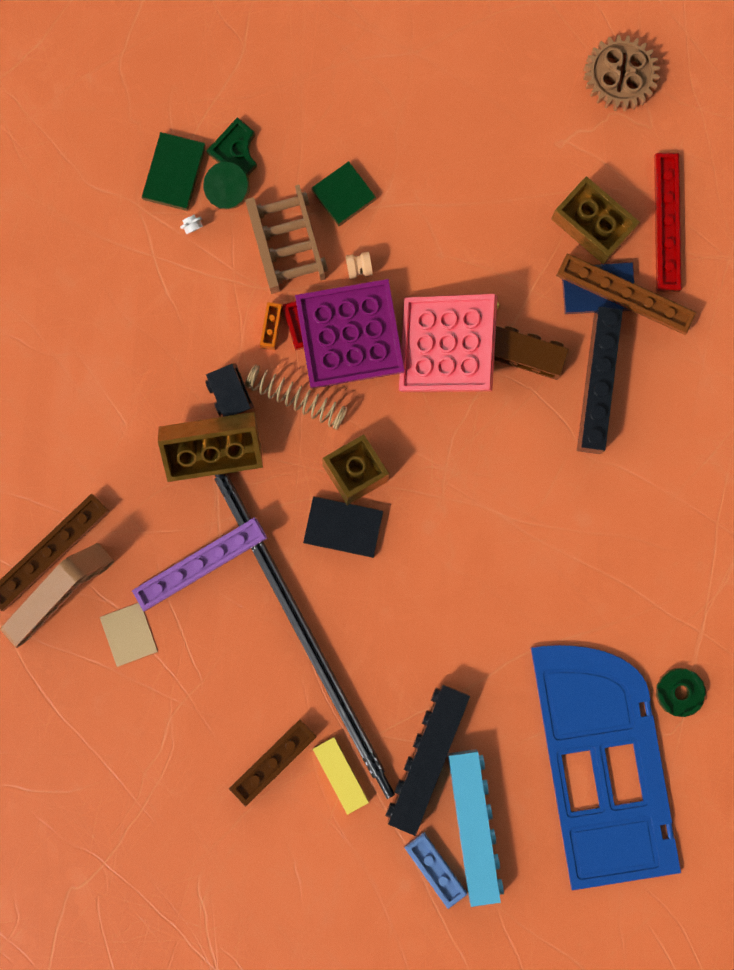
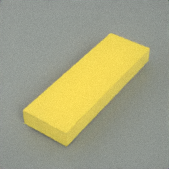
[313,737,369,815]

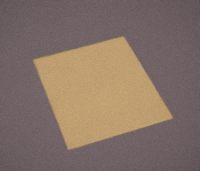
[100,603,158,667]

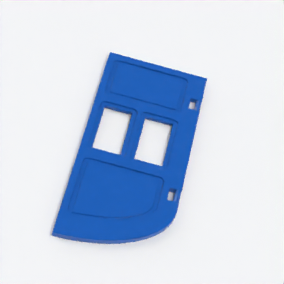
[531,645,681,890]

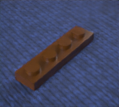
[229,719,317,807]

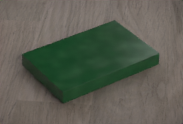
[142,132,206,211]

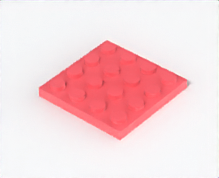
[399,294,498,392]

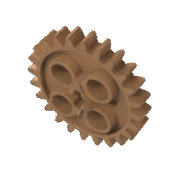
[583,35,660,111]

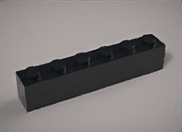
[577,307,623,454]
[385,684,470,836]

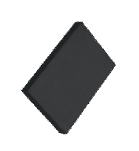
[303,496,383,558]

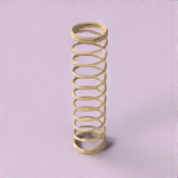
[245,364,347,430]

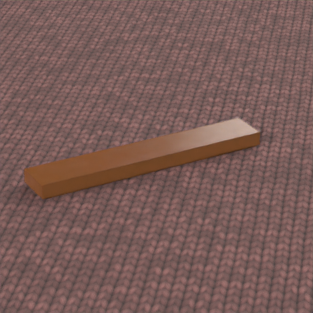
[556,253,697,335]

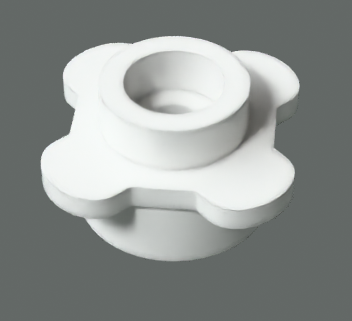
[180,214,203,234]

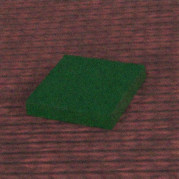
[311,161,376,226]

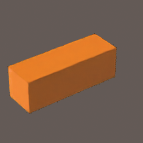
[260,302,283,350]

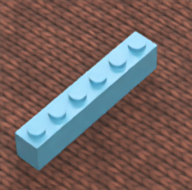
[448,749,504,907]

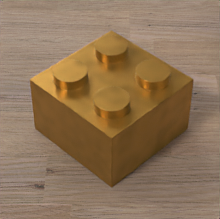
[323,434,389,505]

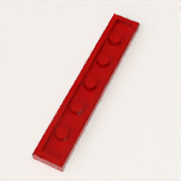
[654,153,682,292]

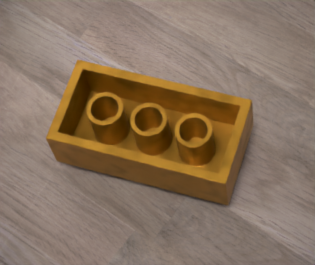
[158,412,263,482]

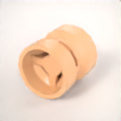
[346,252,373,279]

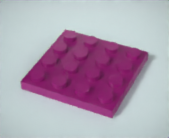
[295,279,404,389]

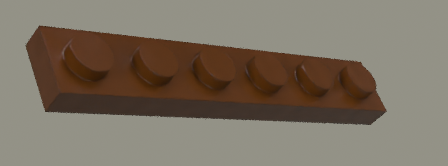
[0,494,110,611]

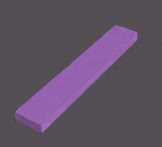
[132,517,268,611]

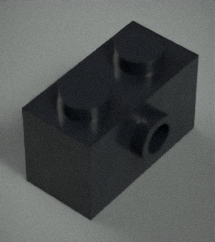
[205,363,254,417]

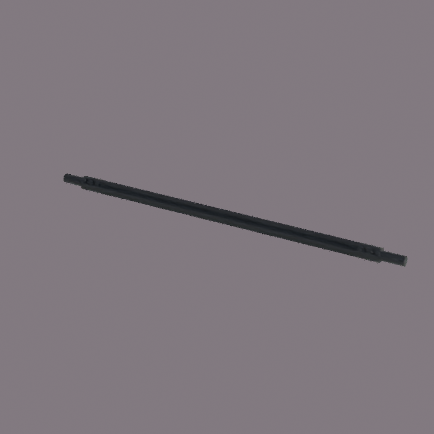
[214,473,395,799]

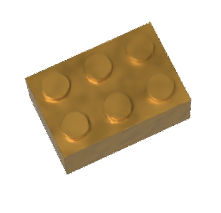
[551,176,640,264]

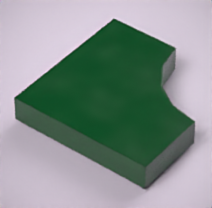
[207,117,257,176]

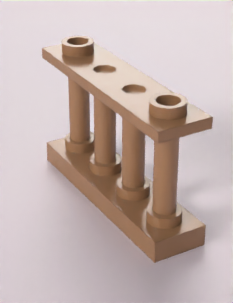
[245,185,328,294]

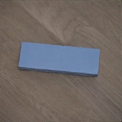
[404,832,468,909]

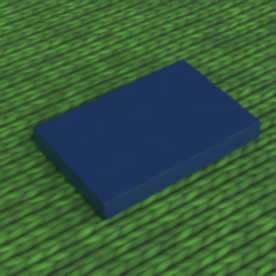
[562,263,634,314]

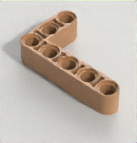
[0,543,114,648]

